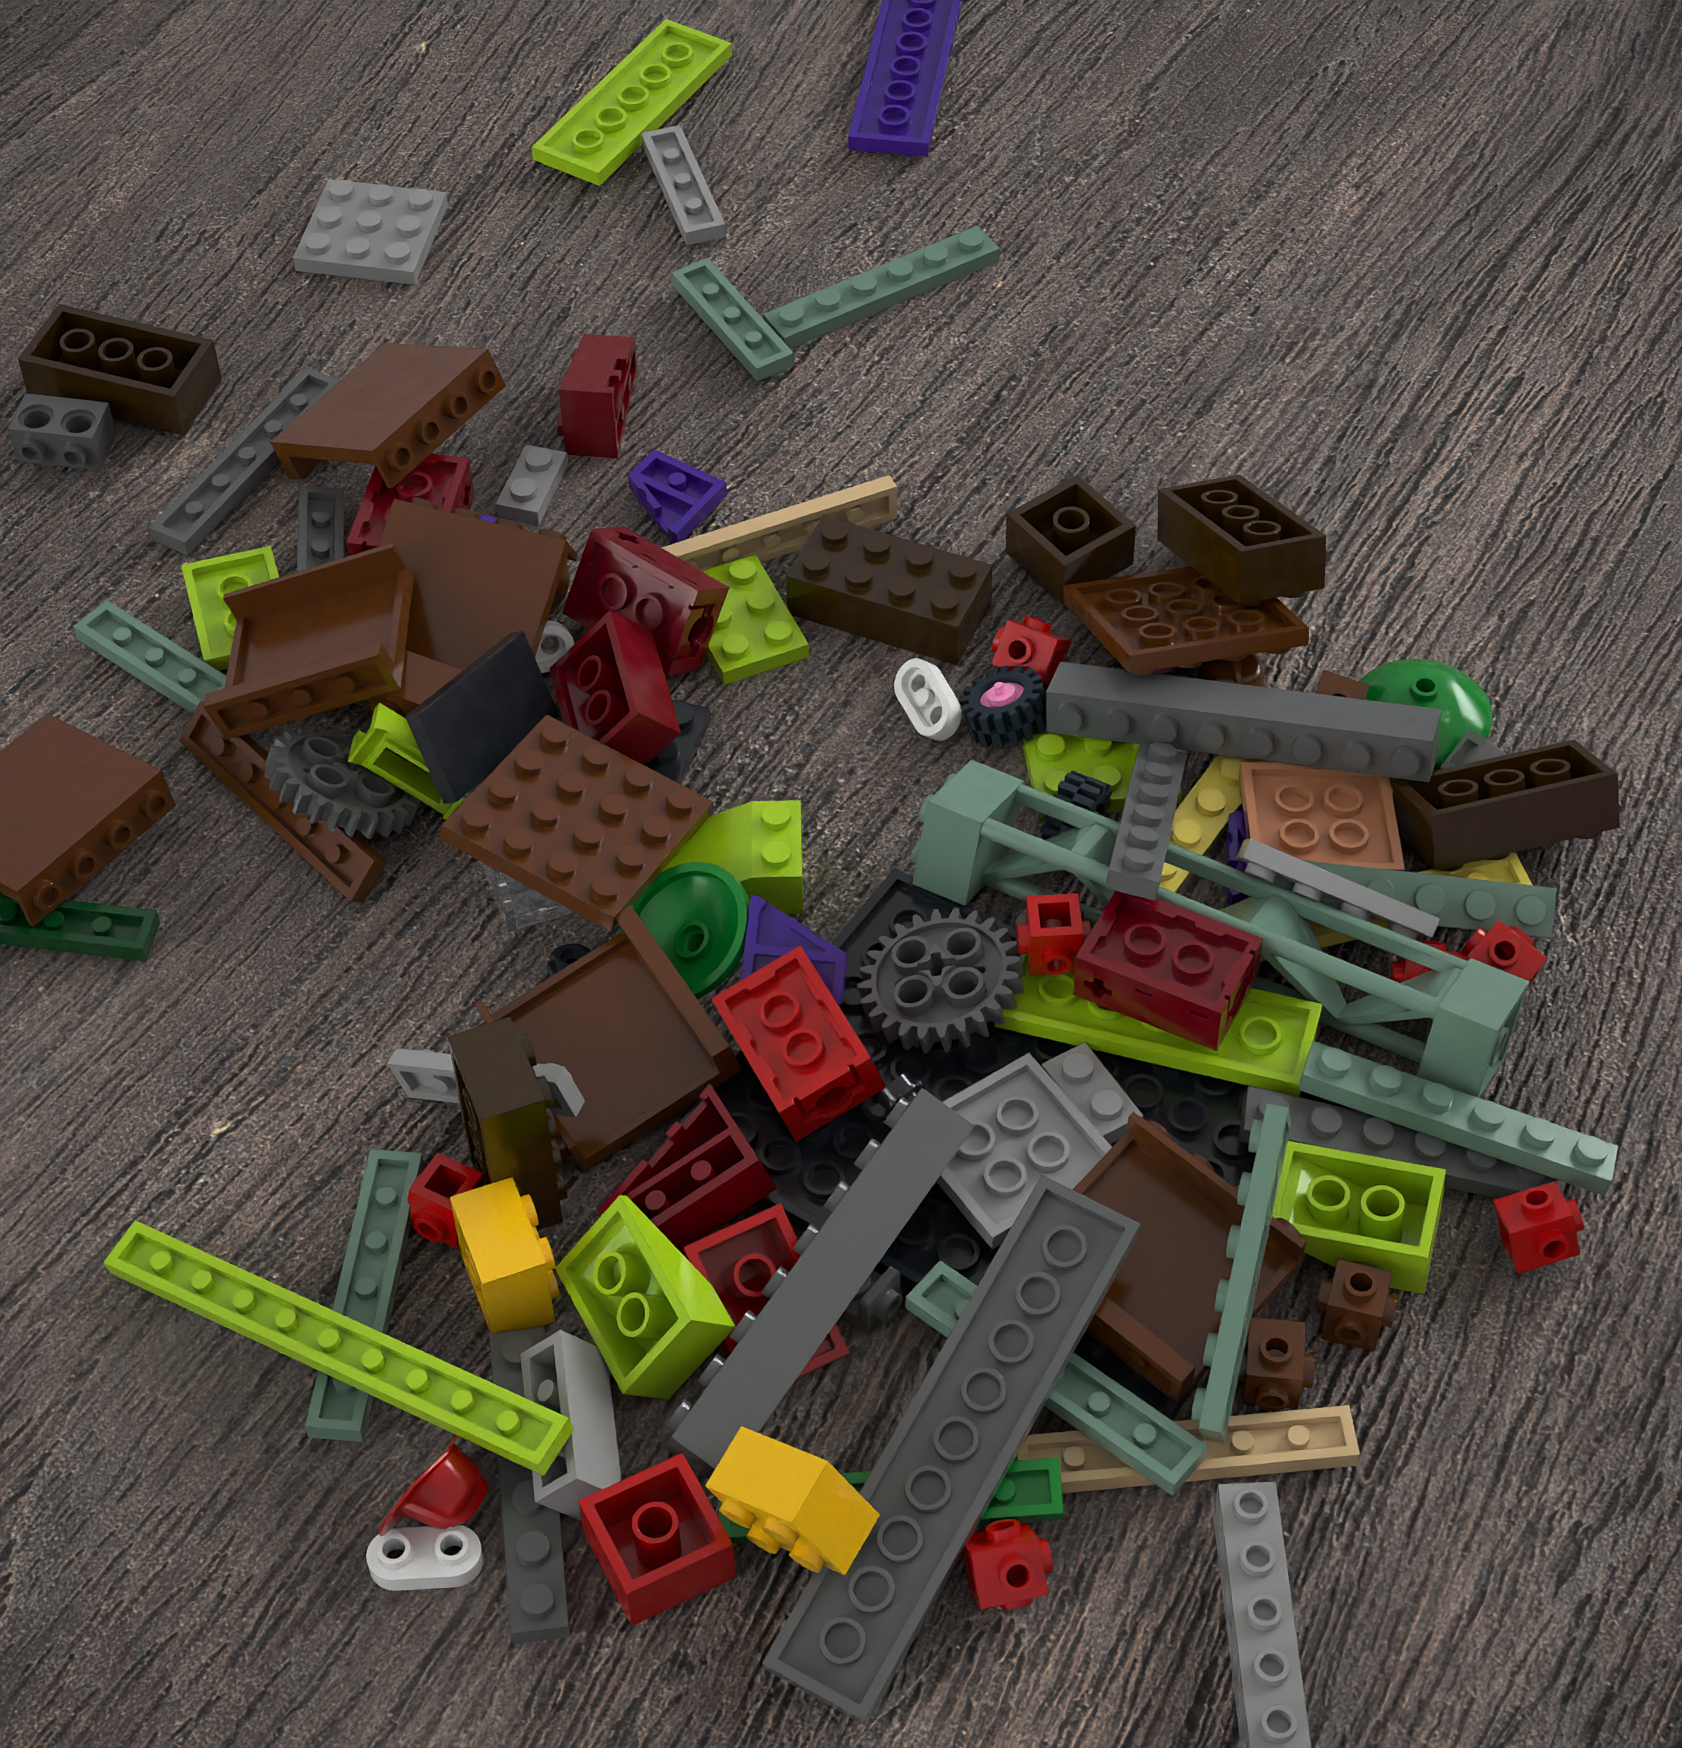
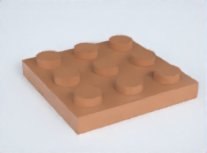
[1239,762,1405,871]

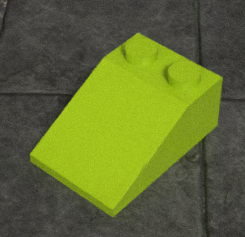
[661,800,803,914]
[1272,1141,1446,1294]
[555,1195,736,1400]

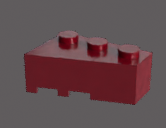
[557,334,638,458]

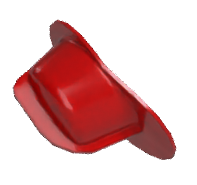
[378,1435,488,1536]

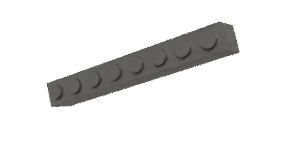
[1046,662,1442,782]
[664,1088,975,1480]

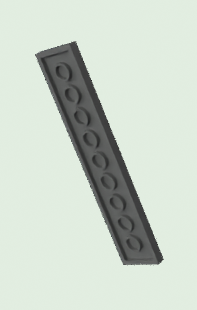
[762,1174,1141,1726]

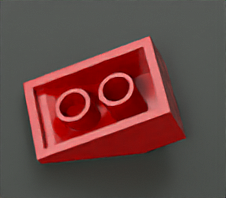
[679,1203,850,1378]

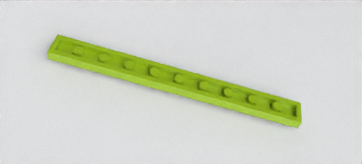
[103,1220,575,1476]

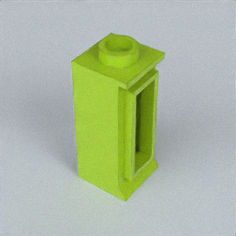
[348,703,478,820]

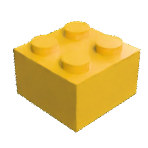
[450,1177,560,1334]
[705,1426,880,1575]

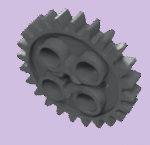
[264,725,421,839]
[857,908,1025,1053]

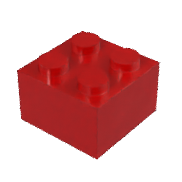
[578,1453,736,1626]

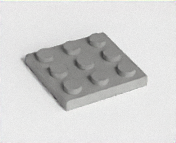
[293,179,448,285]
[936,1053,1112,1249]

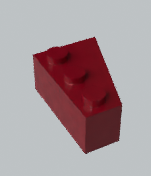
[598,1084,778,1250]

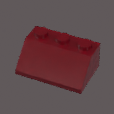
[549,610,681,763]

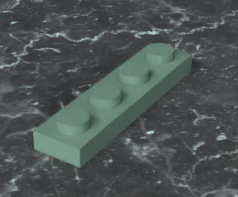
[671,258,794,382]
[73,600,227,714]

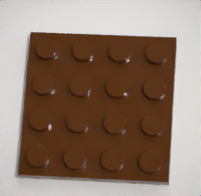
[1063,566,1309,675]
[440,715,713,931]

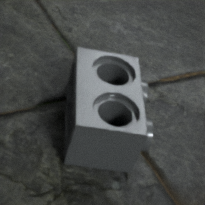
[8,393,117,471]

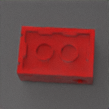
[711,945,886,1142]

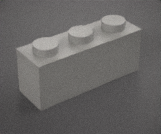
[520,1330,622,1520]

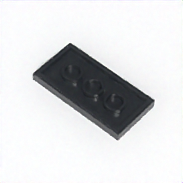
[405,631,559,804]

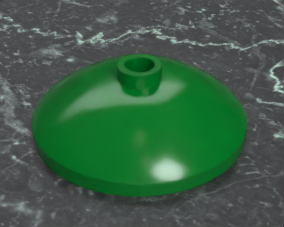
[1359,659,1492,771]
[618,862,750,999]

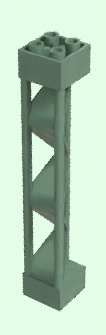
[911,760,1529,1098]

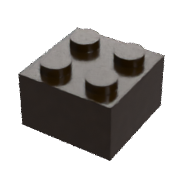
[1005,475,1136,604]

